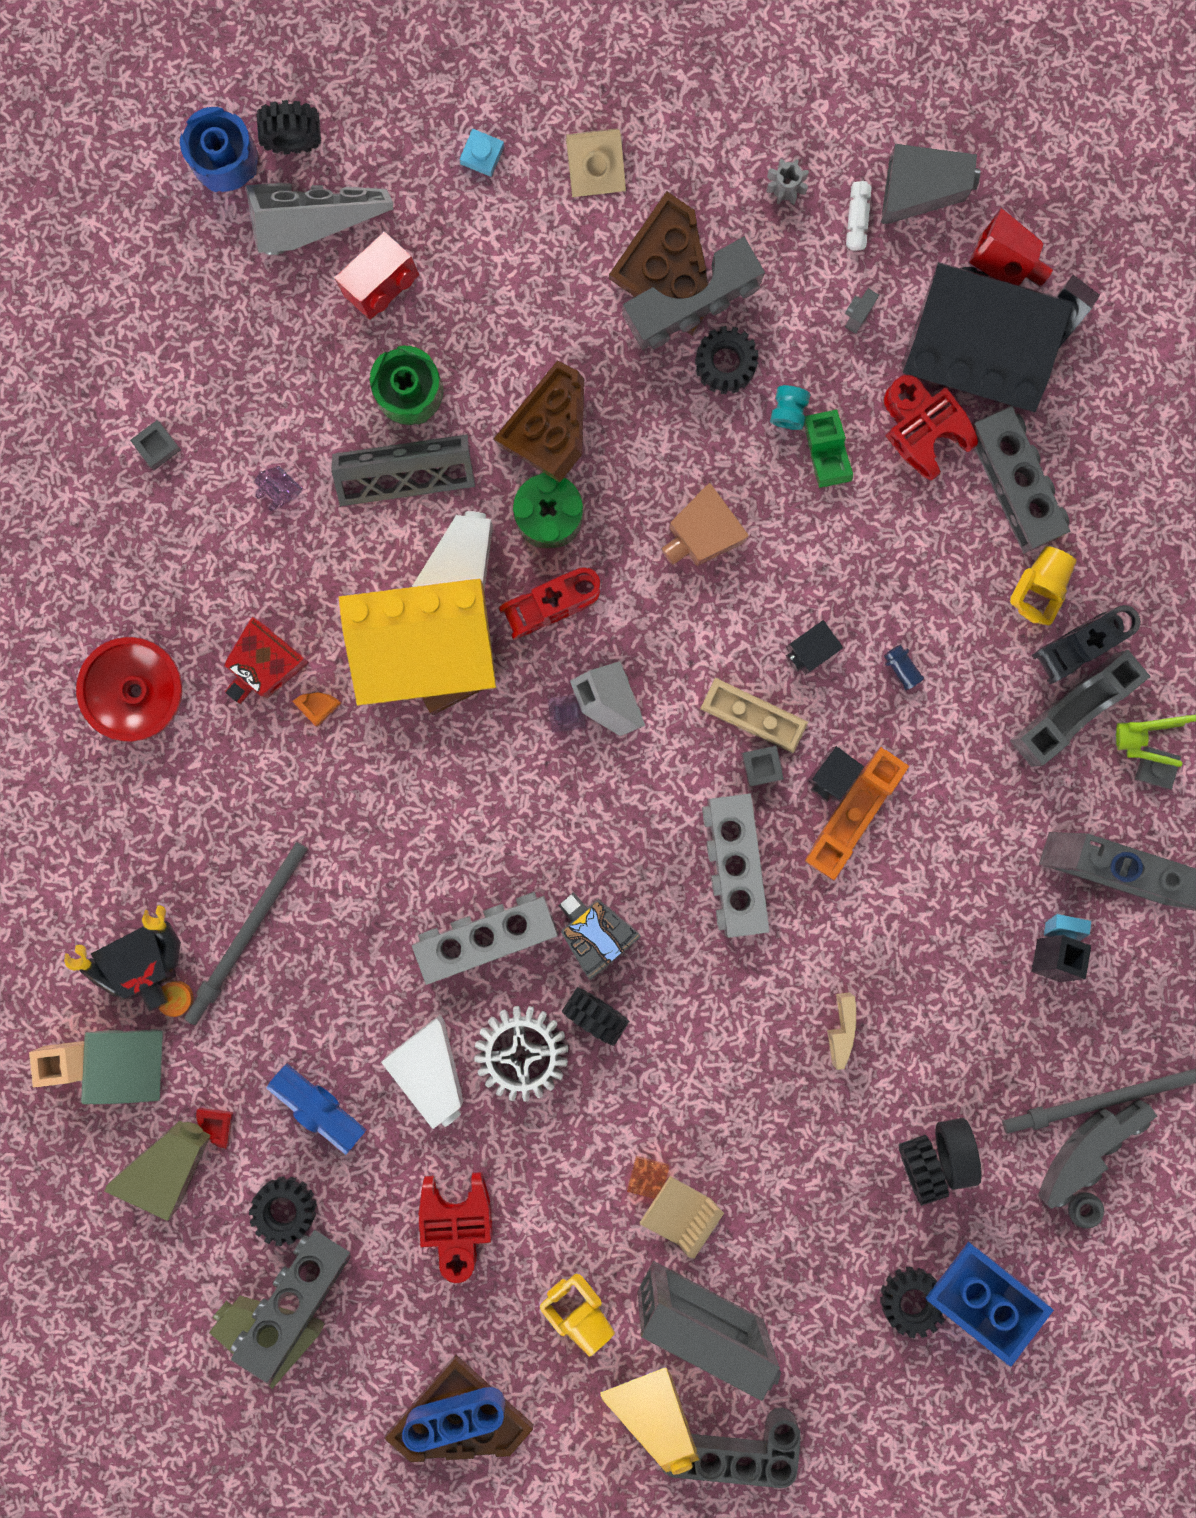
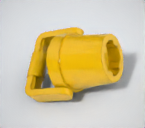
[1010,546,1077,626]
[540,1274,615,1357]

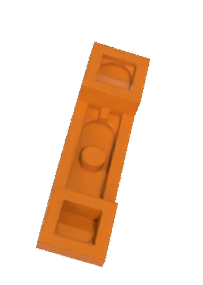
[805,747,909,881]

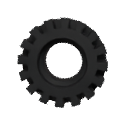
[256,100,321,155]
[695,326,759,394]
[562,987,630,1046]
[898,1135,949,1206]
[249,1176,317,1246]
[880,1267,945,1338]

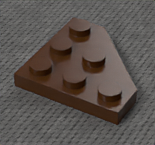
[609,191,708,336]
[493,360,585,482]
[384,1354,534,1463]

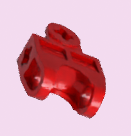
[883,375,978,480]
[498,567,600,640]
[418,1172,493,1283]

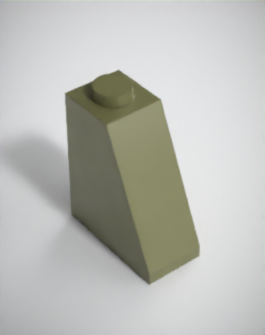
[104,1121,211,1221]
[209,1295,325,1389]

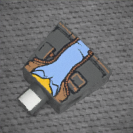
[558,892,641,980]

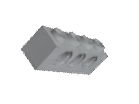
[702,793,770,938]
[412,892,558,985]

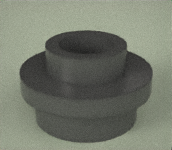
[1068,1192,1104,1228]

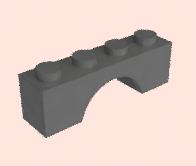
[622,236,765,351]
[1009,650,1151,767]

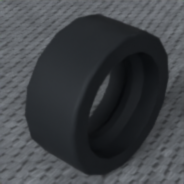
[935,1118,982,1190]

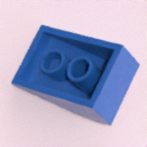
[925,1241,1054,1367]

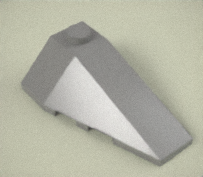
[246,183,393,255]

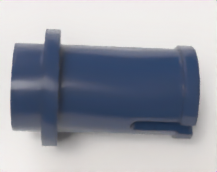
[884,644,924,690]

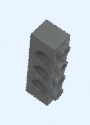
[972,406,1071,554]
[230,1230,351,1386]

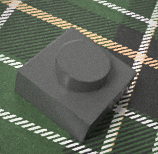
[845,288,879,334]
[130,420,181,470]
[741,746,784,787]
[1135,747,1181,790]

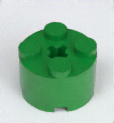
[369,345,443,425]
[513,473,583,548]

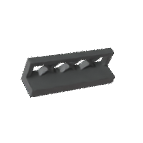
[331,434,475,507]

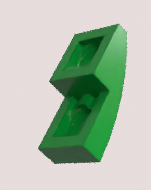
[804,409,853,488]

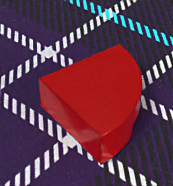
[196,1108,233,1149]

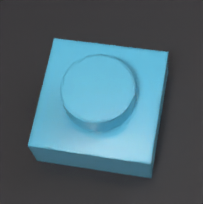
[459,128,504,177]
[1044,914,1091,941]

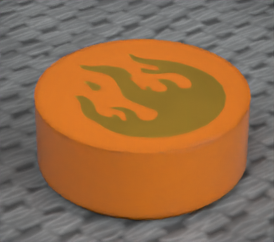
[158,981,194,1017]

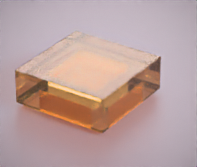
[627,1156,669,1199]

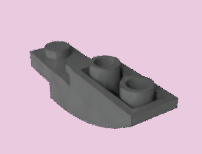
[1038,1099,1158,1209]

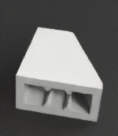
[412,511,493,591]
[381,1015,463,1129]

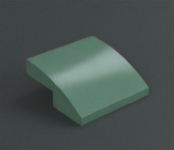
[81,1029,163,1104]

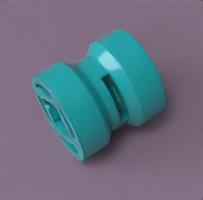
[770,385,811,430]

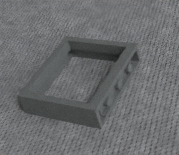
[1039,832,1196,911]
[637,1261,781,1401]

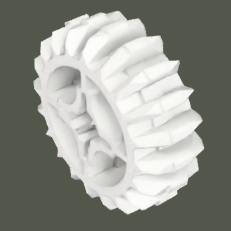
[474,1006,568,1102]

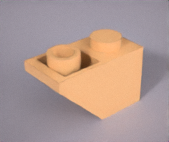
[29,1041,84,1088]

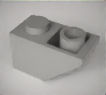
[570,661,645,736]

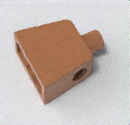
[661,483,749,566]

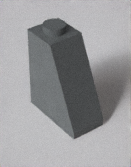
[881,144,981,224]

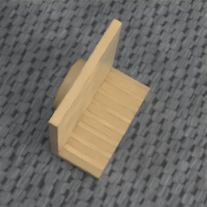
[565,128,626,197]
[640,1176,724,1259]

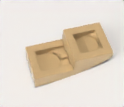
[827,992,856,1070]

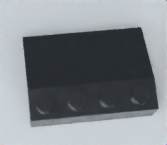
[902,262,1073,412]

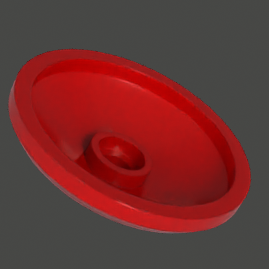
[76,637,183,742]

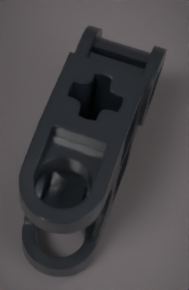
[1031,605,1141,685]

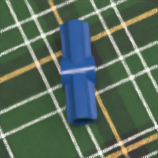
[266,1063,367,1155]

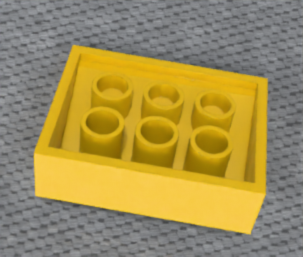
[338,578,496,706]

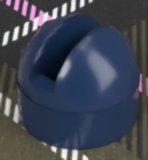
[1110,852,1143,882]

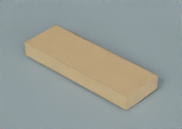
[700,678,808,753]

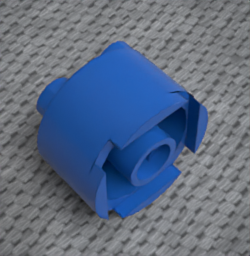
[180,107,258,192]

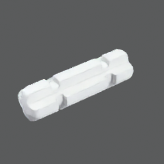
[846,181,872,251]

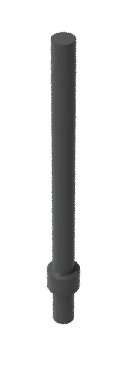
[184,841,308,1025]
[1002,1068,1196,1134]

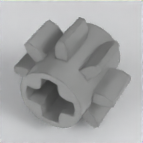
[766,159,809,205]

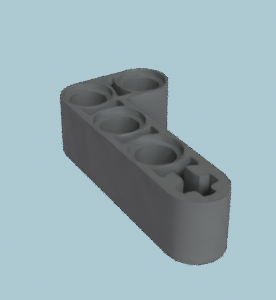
[660,1407,801,1488]

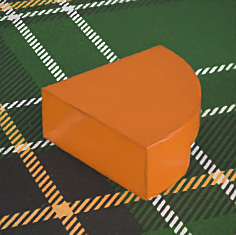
[292,692,342,727]

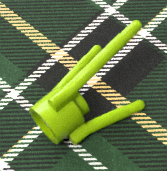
[1116,715,1196,767]

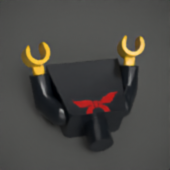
[64,905,181,1012]

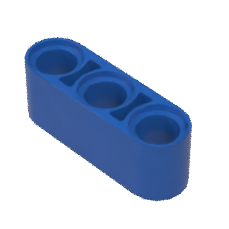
[402,1387,506,1452]

